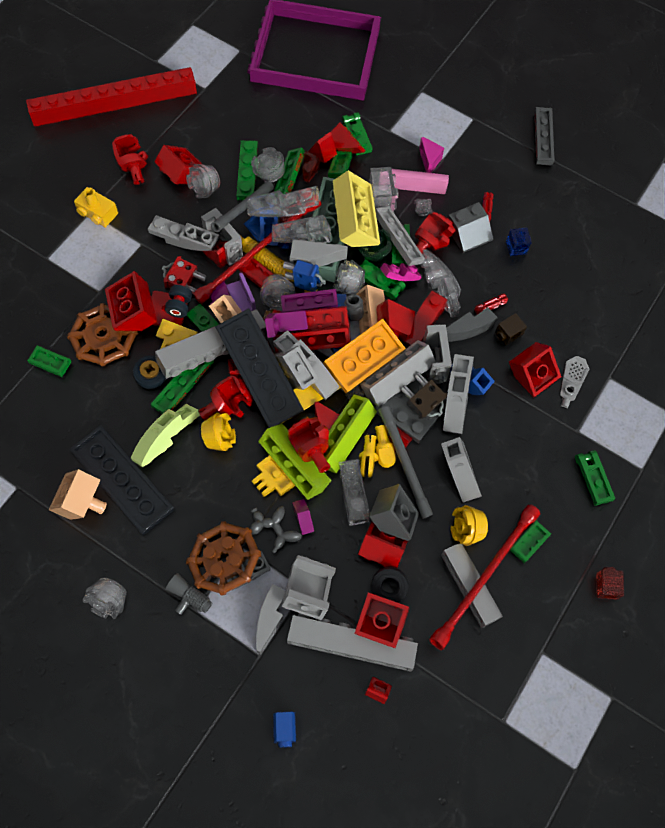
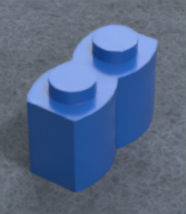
[273,712,296,748]

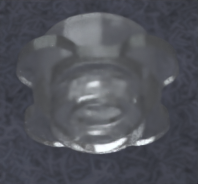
[415,199,432,216]

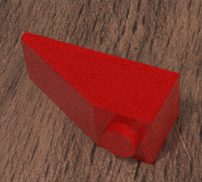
[401,291,448,346]

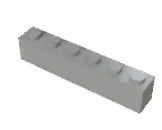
[155,309,267,379]
[287,613,418,672]

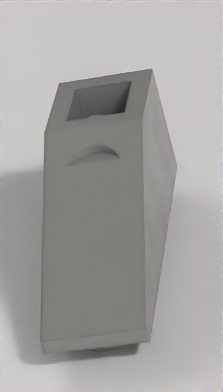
[290,239,348,267]
[441,437,482,502]

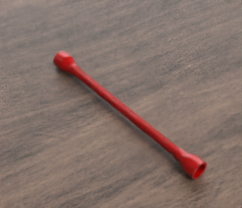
[192,194,321,305]
[429,504,540,650]

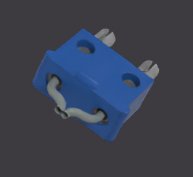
[283,260,326,292]

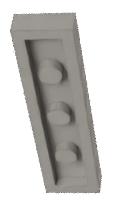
[375,206,425,266]

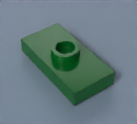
[328,151,352,179]
[186,304,219,333]
[27,345,71,377]
[510,520,551,563]

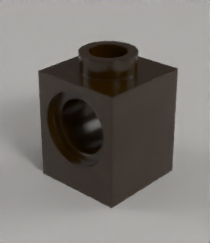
[495,313,527,346]

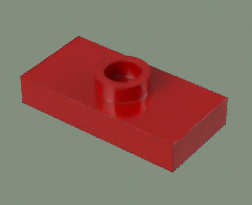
[238,258,277,291]

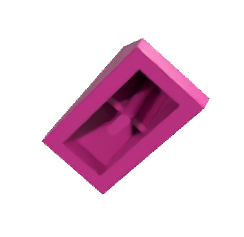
[419,137,444,173]

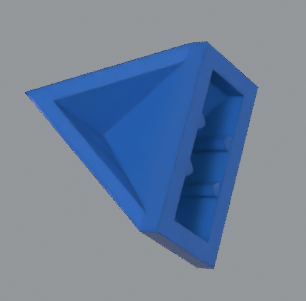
[244,209,278,245]

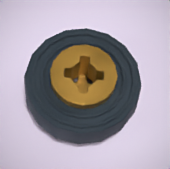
[133,355,166,389]

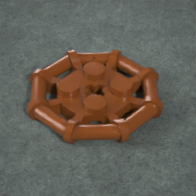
[67,303,138,366]
[186,521,261,596]

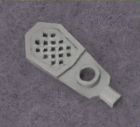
[560,356,589,409]

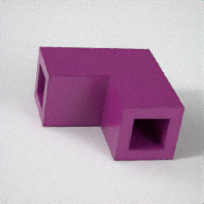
[292,499,314,535]

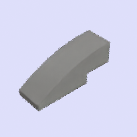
[256,584,285,655]

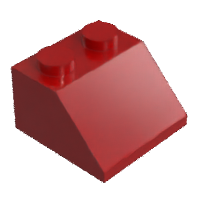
[155,145,207,184]
[509,342,561,397]
[358,522,408,568]
[354,593,410,649]

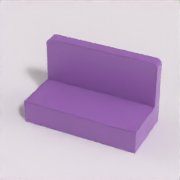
[226,273,256,312]

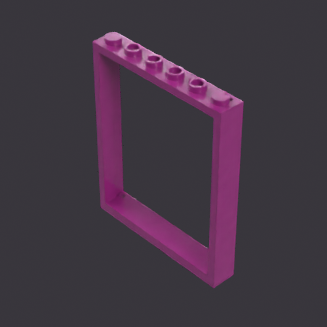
[248,0,381,100]

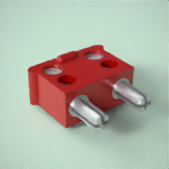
[162,256,207,293]

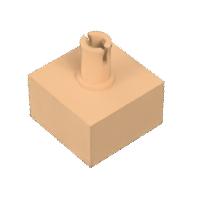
[49,469,107,520]

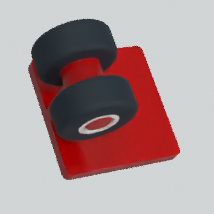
[151,285,192,326]

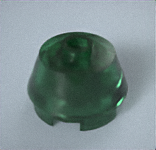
[357,228,392,262]

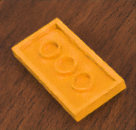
[323,319,406,393]

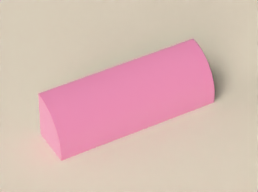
[378,167,449,194]

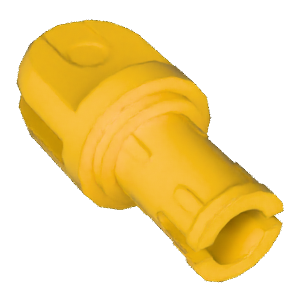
[375,425,396,468]
[359,435,378,478]

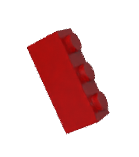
[105,271,157,331]

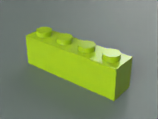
[323,394,377,473]
[258,424,331,500]

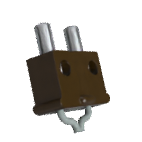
[401,373,447,419]

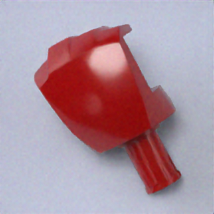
[112,134,149,185]
[414,212,456,254]
[198,376,253,421]
[288,417,331,473]

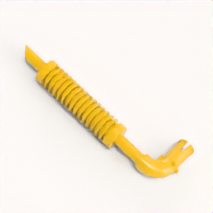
[241,236,318,293]

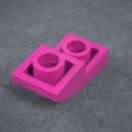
[380,263,422,281]

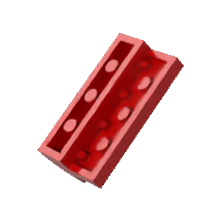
[273,306,351,353]

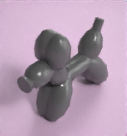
[250,506,302,553]

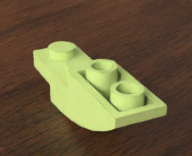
[131,404,200,467]

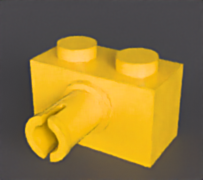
[74,187,118,228]

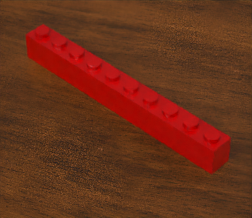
[26,67,197,127]

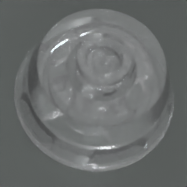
[251,147,285,182]
[186,164,220,198]
[334,259,365,294]
[260,274,296,311]
[83,578,127,619]

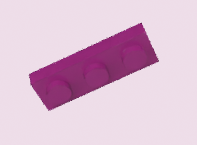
[281,289,338,312]

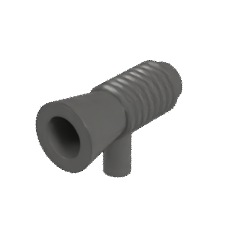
[166,573,212,615]

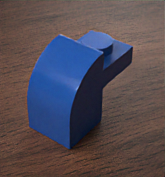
[450,364,495,395]

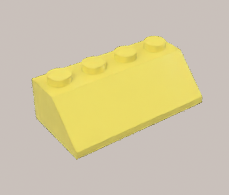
[333,170,380,247]

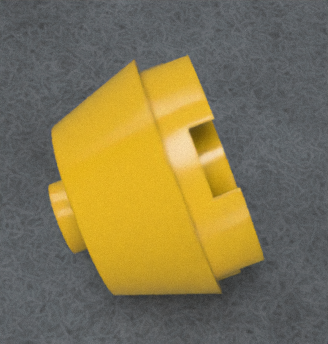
[201,413,236,451]
[451,505,488,546]

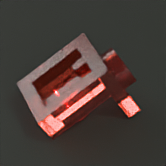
[302,151,320,183]

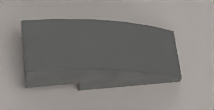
[446,307,498,342]

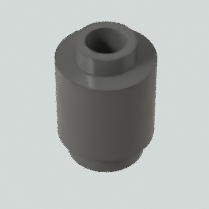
[344,294,364,321]

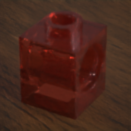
[596,567,624,600]

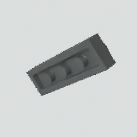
[534,107,554,165]

